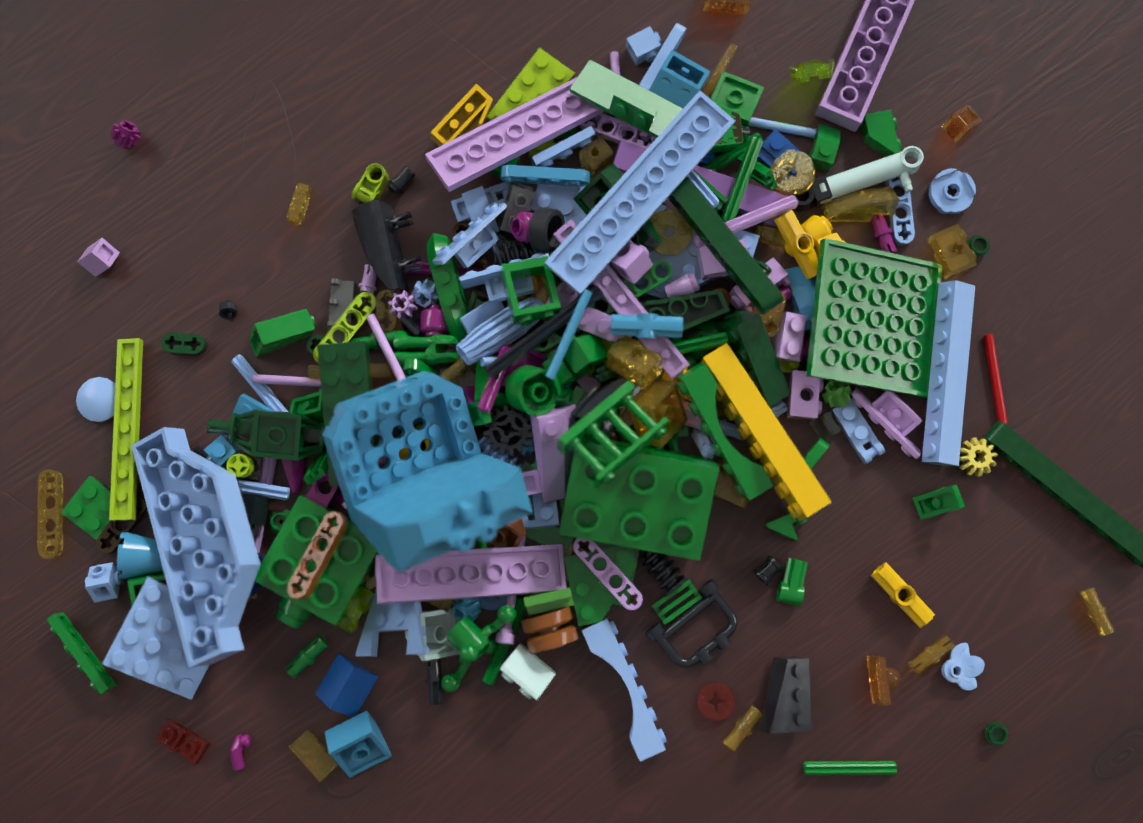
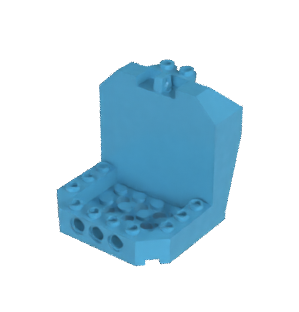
[322,371,533,573]

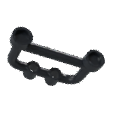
[645,578,738,668]

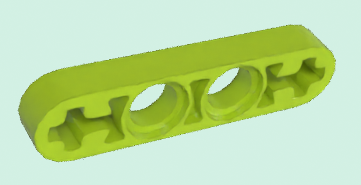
[313,292,376,364]

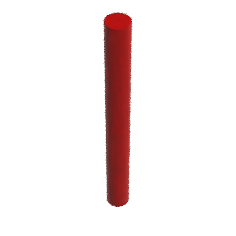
[984,334,1008,424]

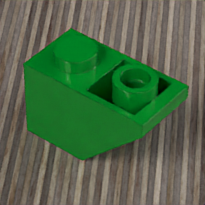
[860,110,901,157]

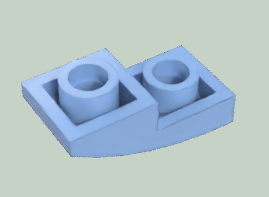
[461,186,499,233]

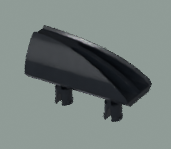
[352,200,423,293]
[570,363,659,440]

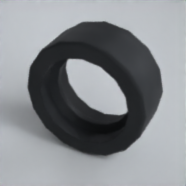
[528,208,565,253]

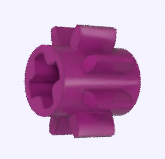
[111,121,140,149]

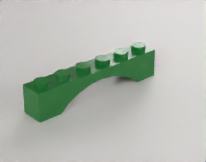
[676,363,773,500]

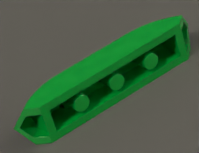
[427,233,470,343]

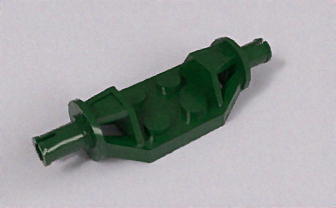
[207,409,326,461]

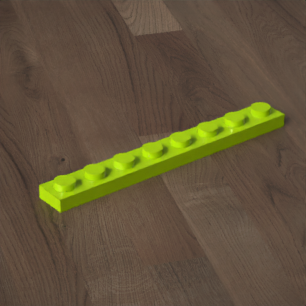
[109,338,143,521]

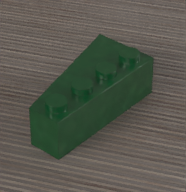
[640,289,730,349]
[714,309,791,407]

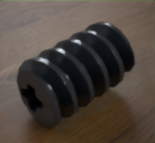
[493,241,540,266]
[638,551,686,597]

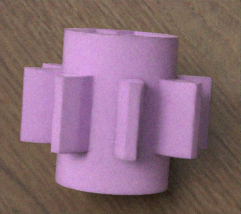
[388,290,418,320]

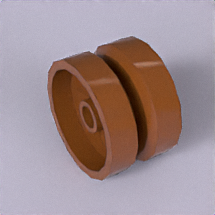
[521,606,579,653]

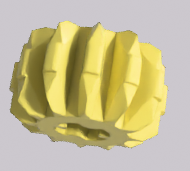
[959,438,998,477]

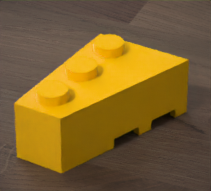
[430,84,493,147]

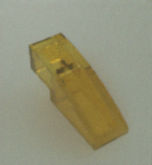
[822,187,899,222]

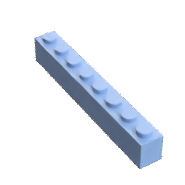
[922,280,975,466]

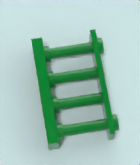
[557,380,669,489]

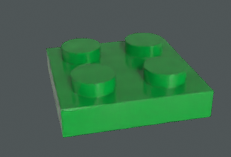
[711,72,764,126]
[61,476,111,540]

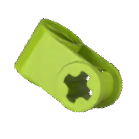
[351,163,389,203]

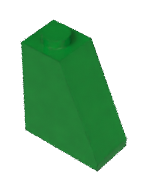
[248,309,316,358]

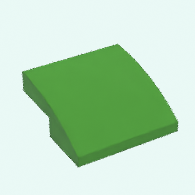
[524,587,574,615]

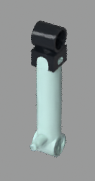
[791,146,924,212]

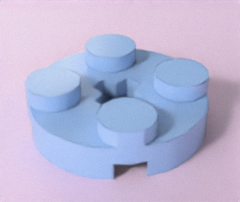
[928,168,976,215]

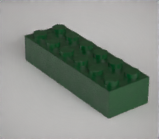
[317,341,380,486]

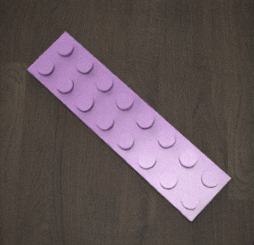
[425,78,604,192]
[375,544,567,604]

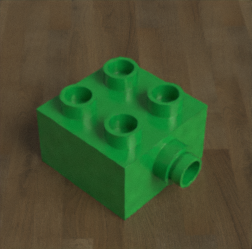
[254,495,380,629]

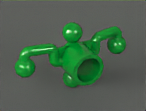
[441,605,516,692]

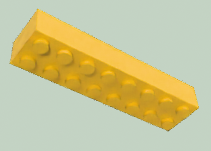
[701,343,831,521]

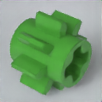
[822,381,852,408]

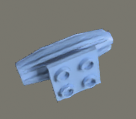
[456,297,544,365]

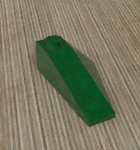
[573,164,662,253]

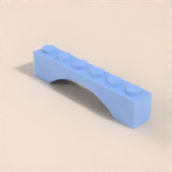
[582,617,667,762]

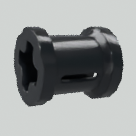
[753,555,784,586]

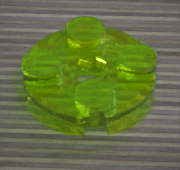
[789,59,835,83]
[339,586,374,634]

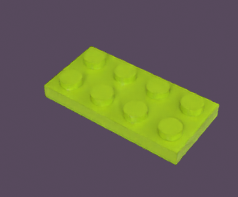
[487,48,575,121]

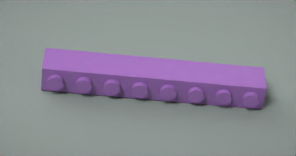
[613,140,788,228]

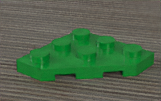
[564,545,637,626]

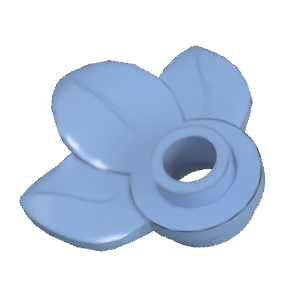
[941,643,985,690]

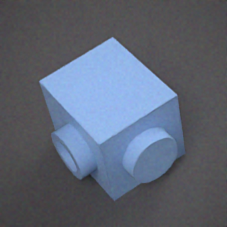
[626,27,662,66]

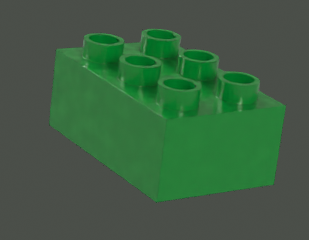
[559,435,719,561]

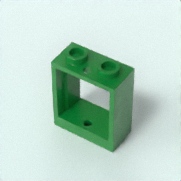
[500,256,561,325]

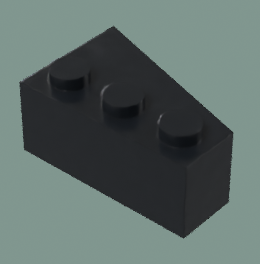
[756,656,812,734]

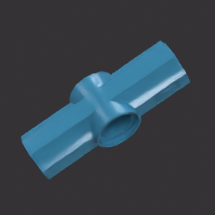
[611,313,683,339]

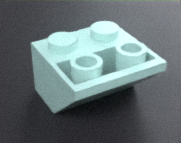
[500,642,556,700]

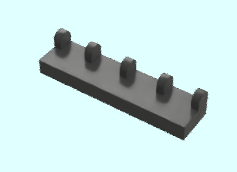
[327,279,356,344]

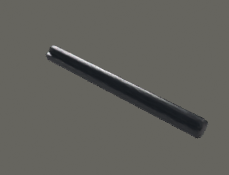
[485,285,603,378]

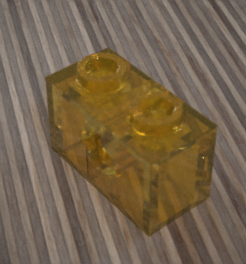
[927,224,977,280]
[607,336,663,390]

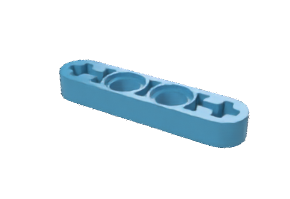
[501,165,590,187]

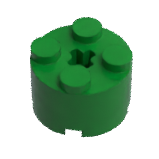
[504,365,560,416]

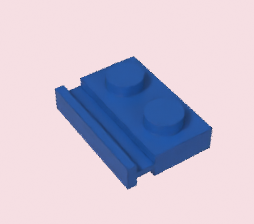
[757,129,809,184]

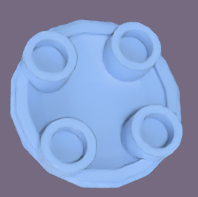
[76,377,115,422]

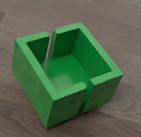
[542,333,611,386]

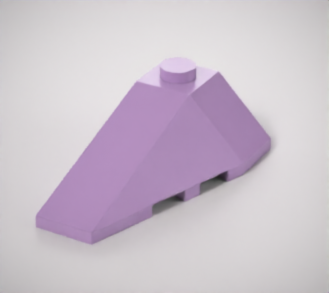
[530,405,576,503]

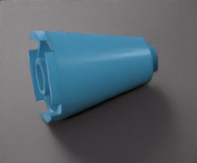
[117,532,164,579]

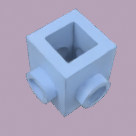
[85,562,123,603]

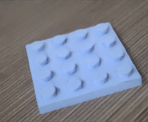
[102,577,209,700]

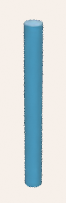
[545,289,592,380]

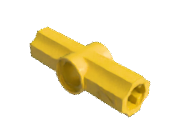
[774,210,819,279]
[871,562,935,628]

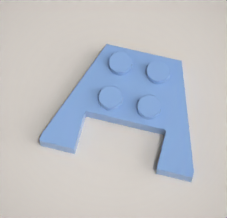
[356,588,429,657]

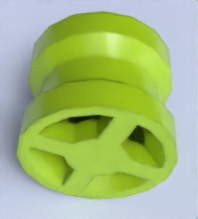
[226,454,255,478]

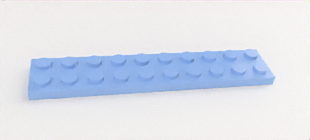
[545,91,735,295]

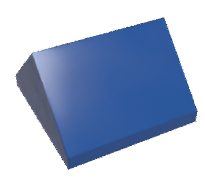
[315,653,379,717]

